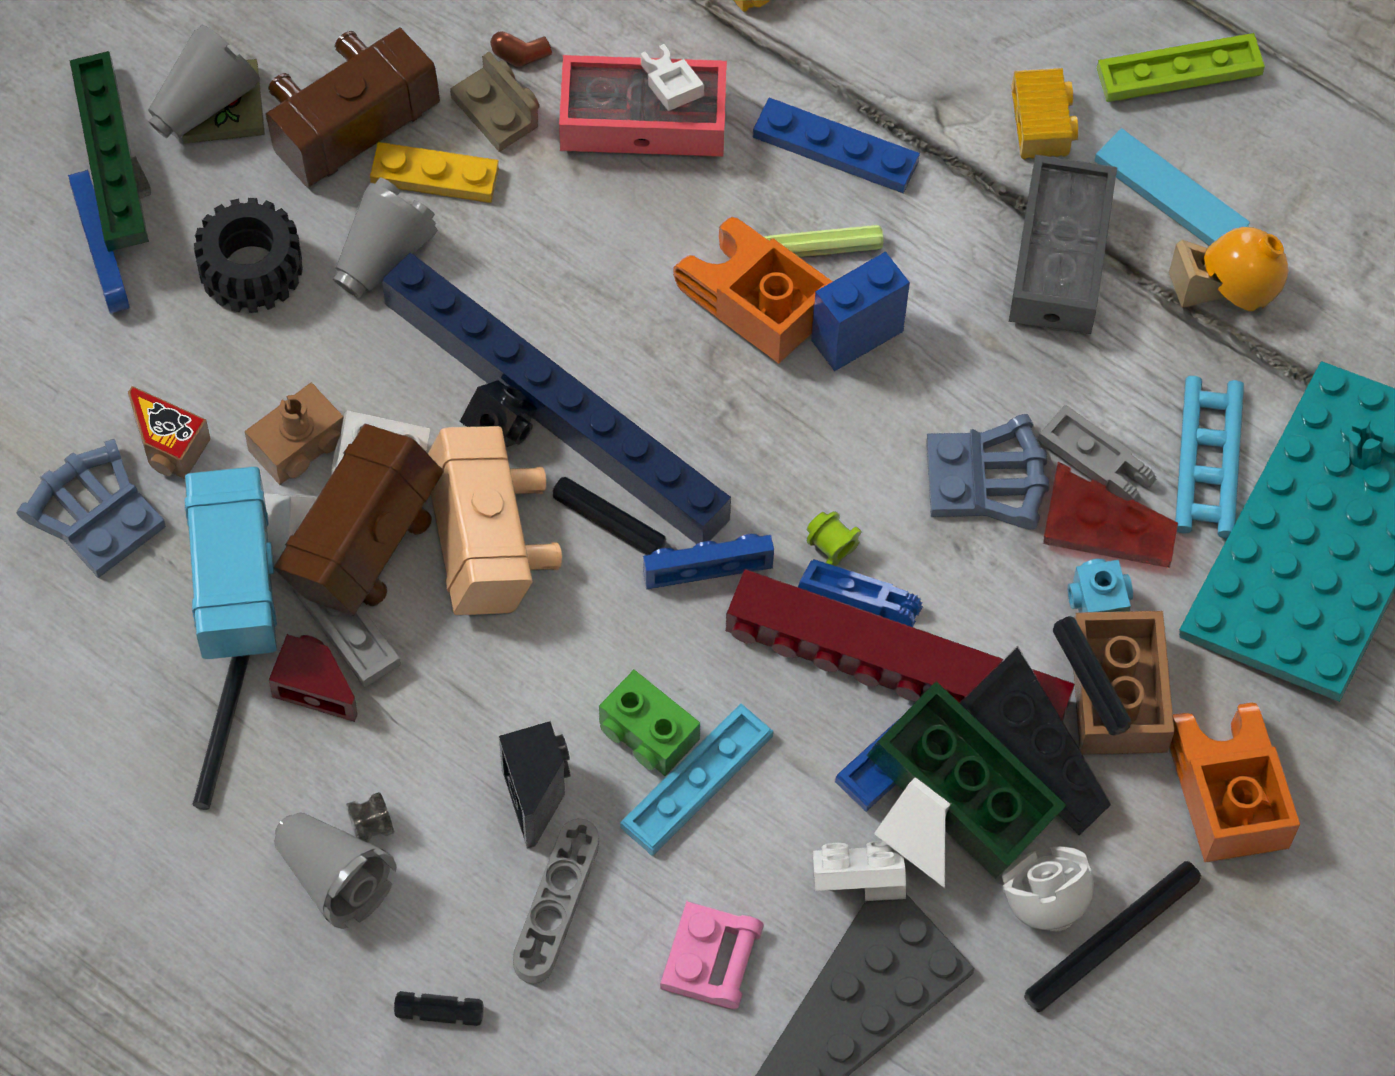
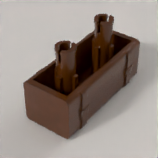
[266,27,440,188]
[273,424,444,616]

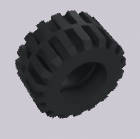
[194,198,303,313]

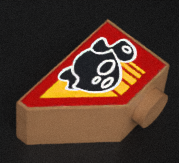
[128,386,211,479]

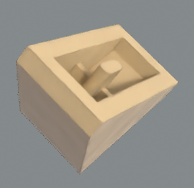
[1169,239,1225,308]

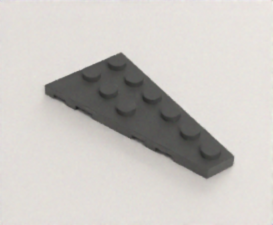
[755,894,974,1076]

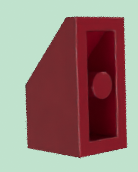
[269,634,358,722]

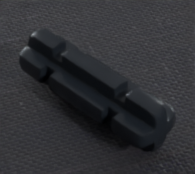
[394,991,484,1026]

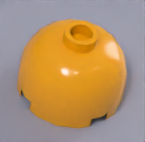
[1204,227,1289,311]

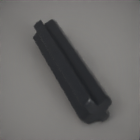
[552,477,666,555]
[1053,616,1132,736]

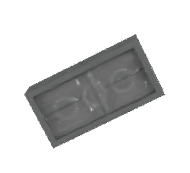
[1009,155,1117,334]

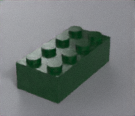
[866,681,1066,879]

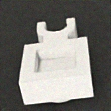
[640,44,704,111]

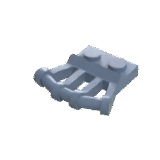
[926,414,1049,530]
[16,438,166,578]

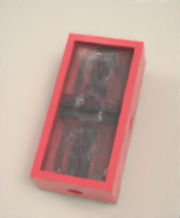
[559,55,727,157]

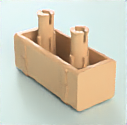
[428,426,562,615]

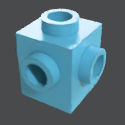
[1067,559,1133,613]

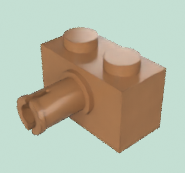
[244,382,344,485]

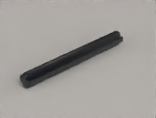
[1024,861,1201,1012]

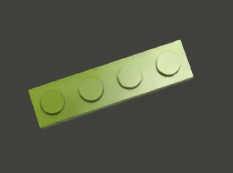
[1096,33,1265,102]

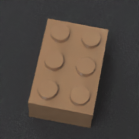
[1073,611,1174,755]

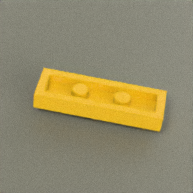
[370,142,499,203]

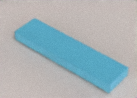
[1095,128,1250,246]
[620,703,773,856]

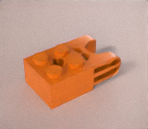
[673,217,833,364]
[1169,702,1300,863]

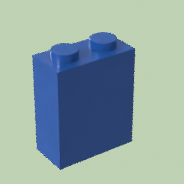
[811,251,910,371]

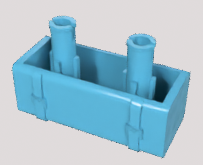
[184,467,277,659]

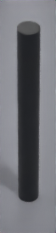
[192,655,250,810]

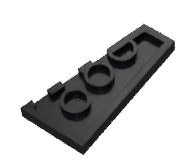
[959,646,1111,836]

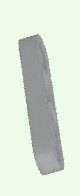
[513,818,599,984]

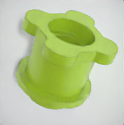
[806,511,862,566]

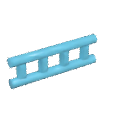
[1175,376,1244,538]

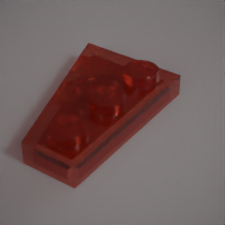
[1043,462,1178,568]

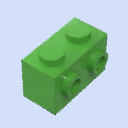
[599,669,700,776]

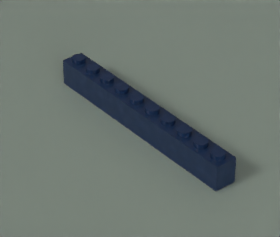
[382,252,731,544]

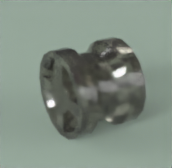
[346,792,394,842]

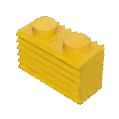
[1011,68,1078,160]

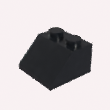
[499,721,571,849]

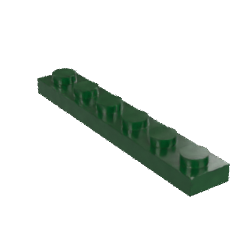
[69,51,149,252]

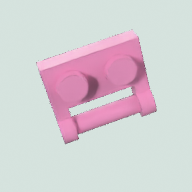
[660,901,764,1009]

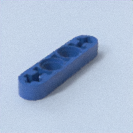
[68,170,130,314]

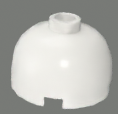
[1002,846,1094,931]

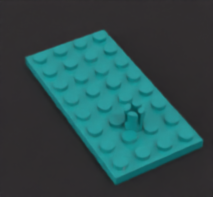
[1179,361,1395,702]

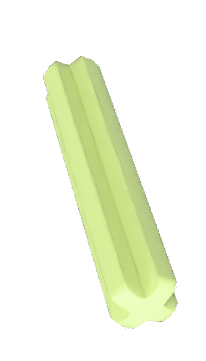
[764,225,884,257]

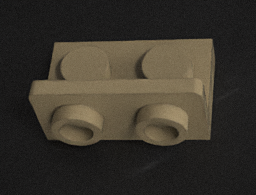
[450,51,540,152]

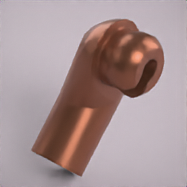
[490,31,552,67]

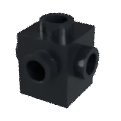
[459,380,537,447]

